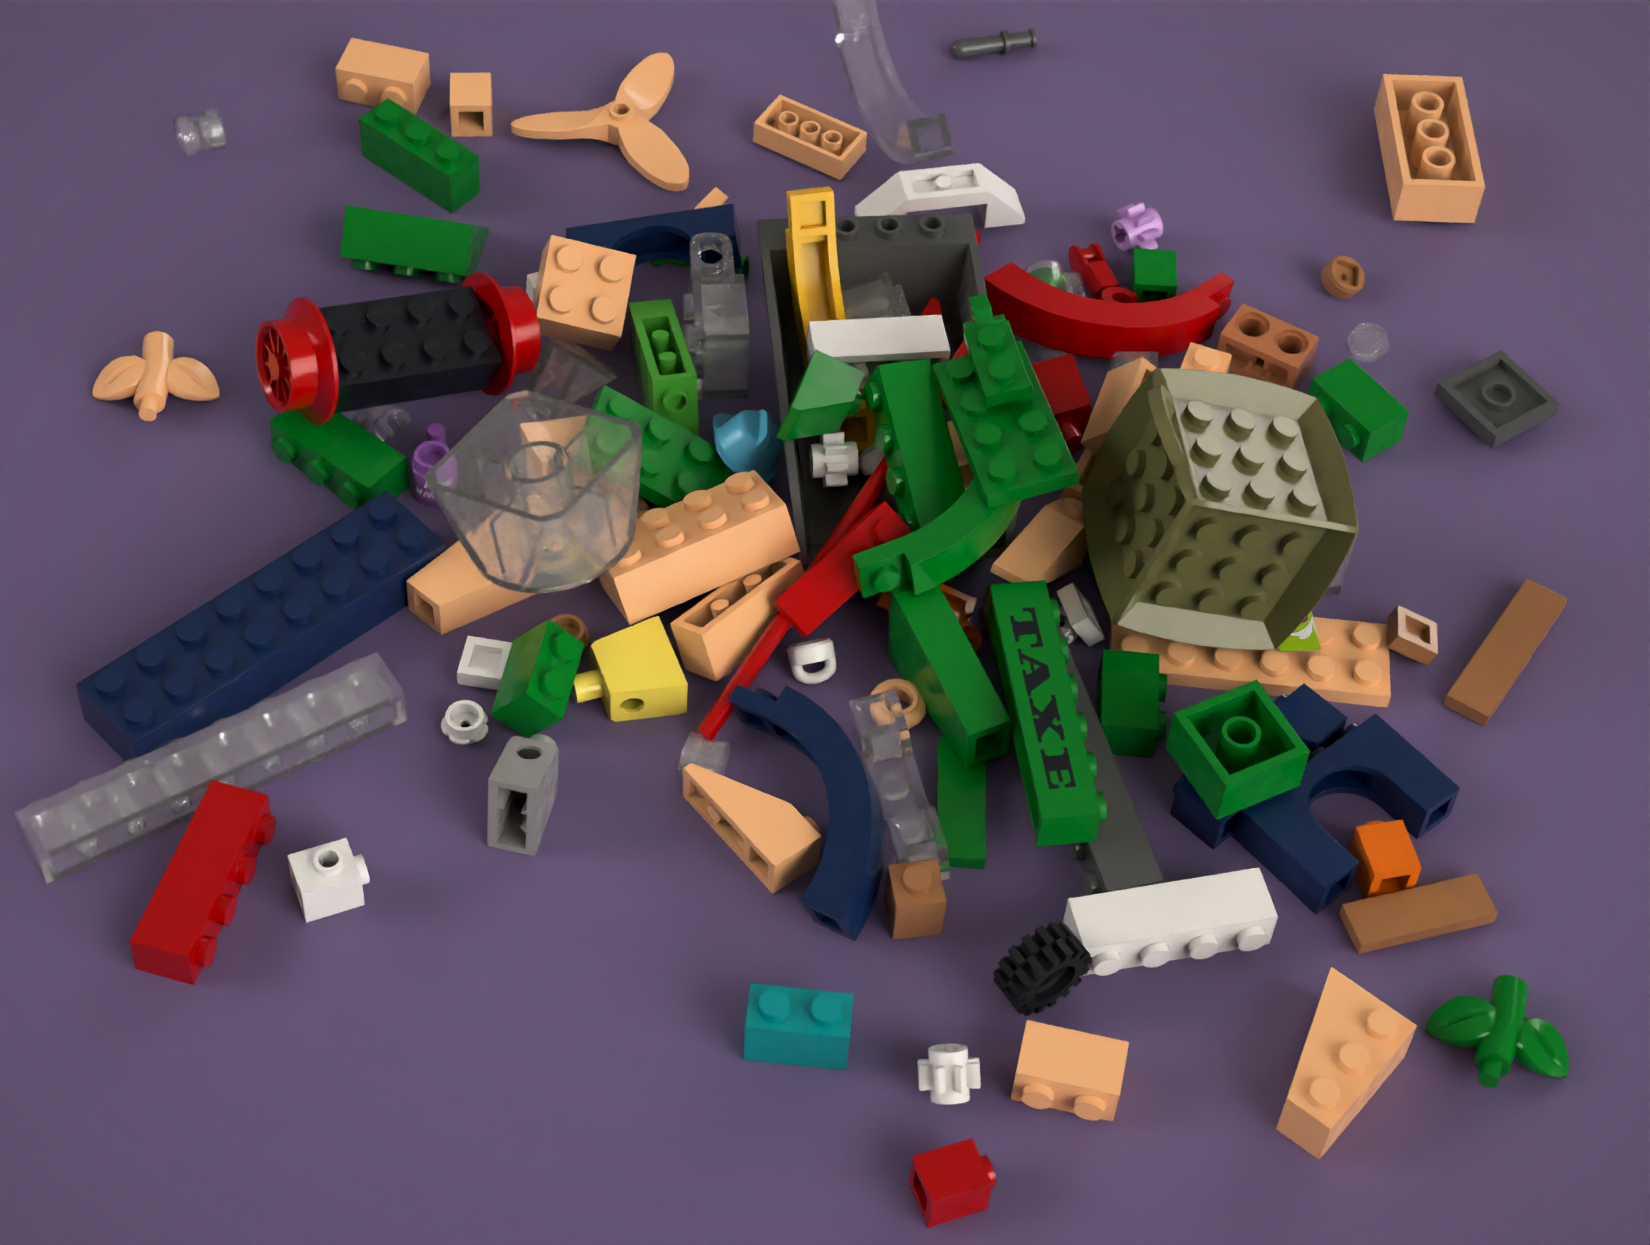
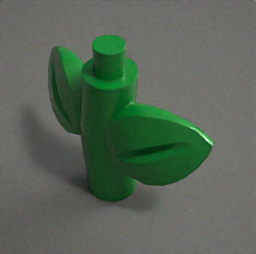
[1425,975,1569,1088]

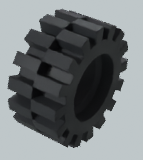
[993,922,1092,1016]

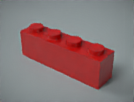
[129,780,276,985]

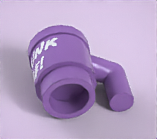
[411,423,457,507]

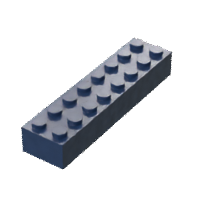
[76,490,446,778]

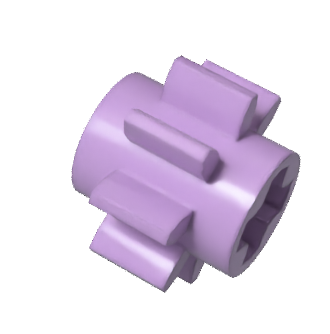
[1111,202,1163,256]

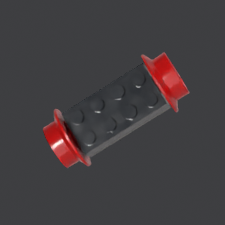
[255,272,541,425]

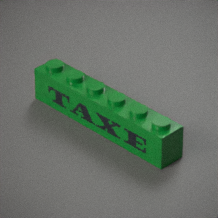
[985,580,1107,847]

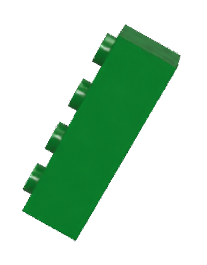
[864,358,965,532]

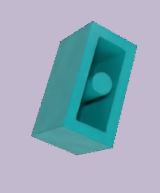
[743,983,854,1071]

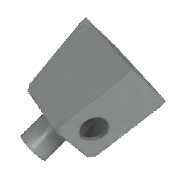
[487,734,559,857]

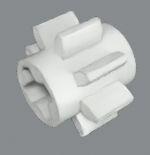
[808,432,859,488]
[918,1043,981,1105]

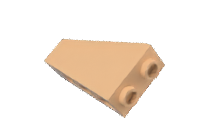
[406,489,593,635]

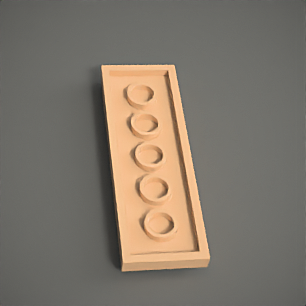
[1109,617,1391,708]

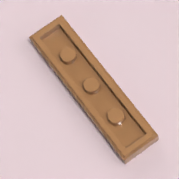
[1443,578,1568,727]

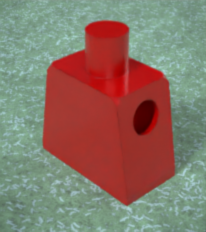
[1032,353,1092,455]

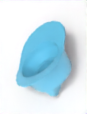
[712,409,784,483]

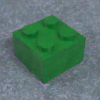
[1165,680,1310,820]

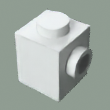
[287,838,370,923]

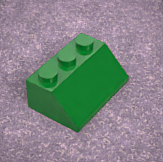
[339,205,489,284]

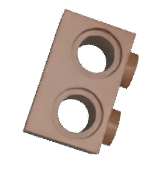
[1217,303,1320,390]

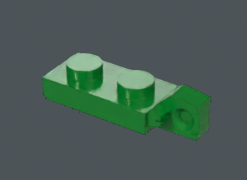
[963,293,1032,408]

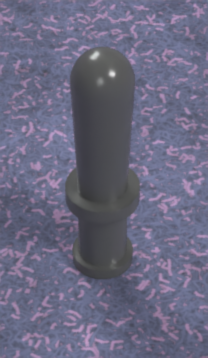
[950,28,1037,59]

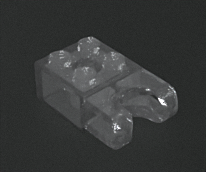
[682,232,750,400]

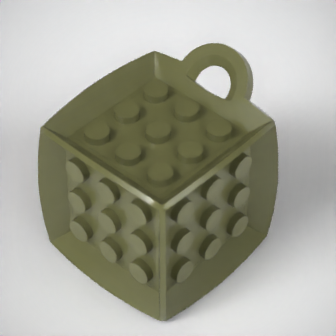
[1082,368,1359,650]

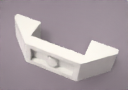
[855,163,1025,228]

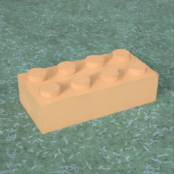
[753,95,867,180]

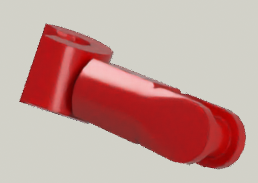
[1068,243,1138,303]

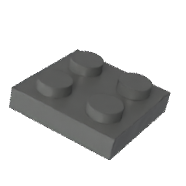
[1434,350,1560,449]

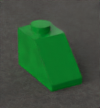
[776,349,865,441]

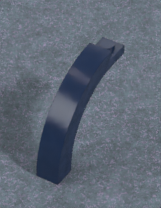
[728,685,885,941]

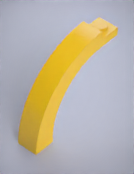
[785,186,876,451]

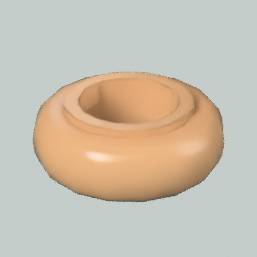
[868,678,926,731]

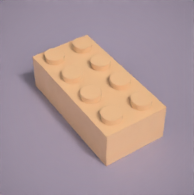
[1374,74,1485,223]
[586,470,800,625]

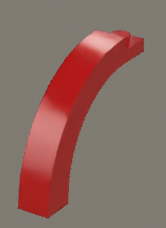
[984,262,1234,359]

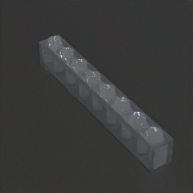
[14,652,407,884]

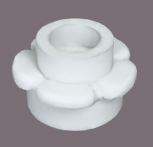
[441,700,489,745]

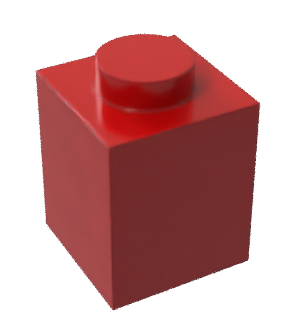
[908,1138,996,1228]

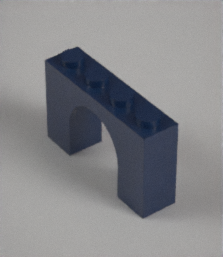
[1233,713,1460,915]

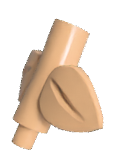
[92,331,220,421]

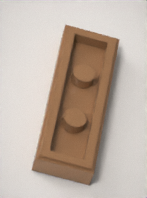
[1339,873,1498,954]

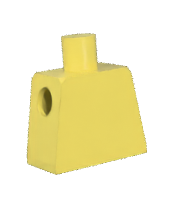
[571,616,688,722]

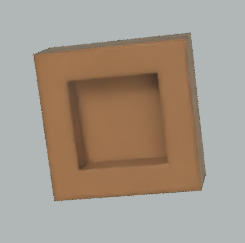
[1388,605,1438,666]

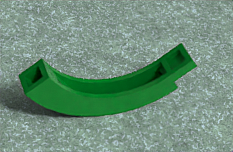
[852,477,1022,598]

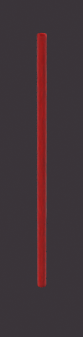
[694,341,968,744]

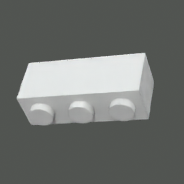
[806,315,950,389]

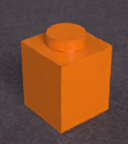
[1348,820,1422,899]

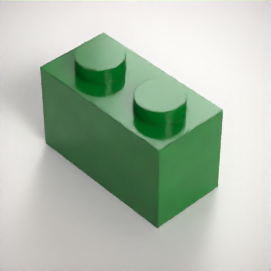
[1308,358,1409,462]
[490,619,585,738]
[1096,649,1167,758]

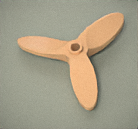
[511,53,689,192]

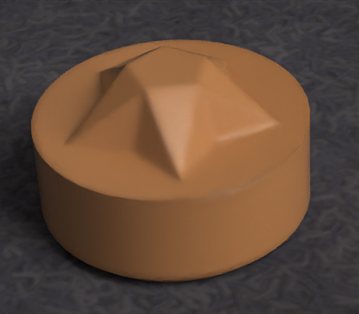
[1321,255,1365,299]

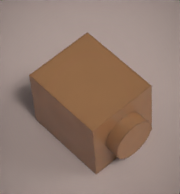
[884,860,947,940]

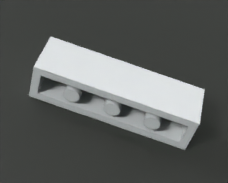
[1063,867,1278,976]

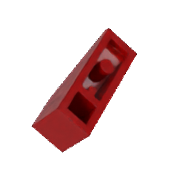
[772,501,913,638]

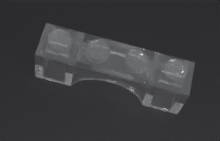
[849,689,950,880]

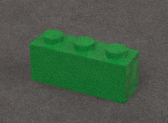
[359,98,480,213]
[269,409,409,509]

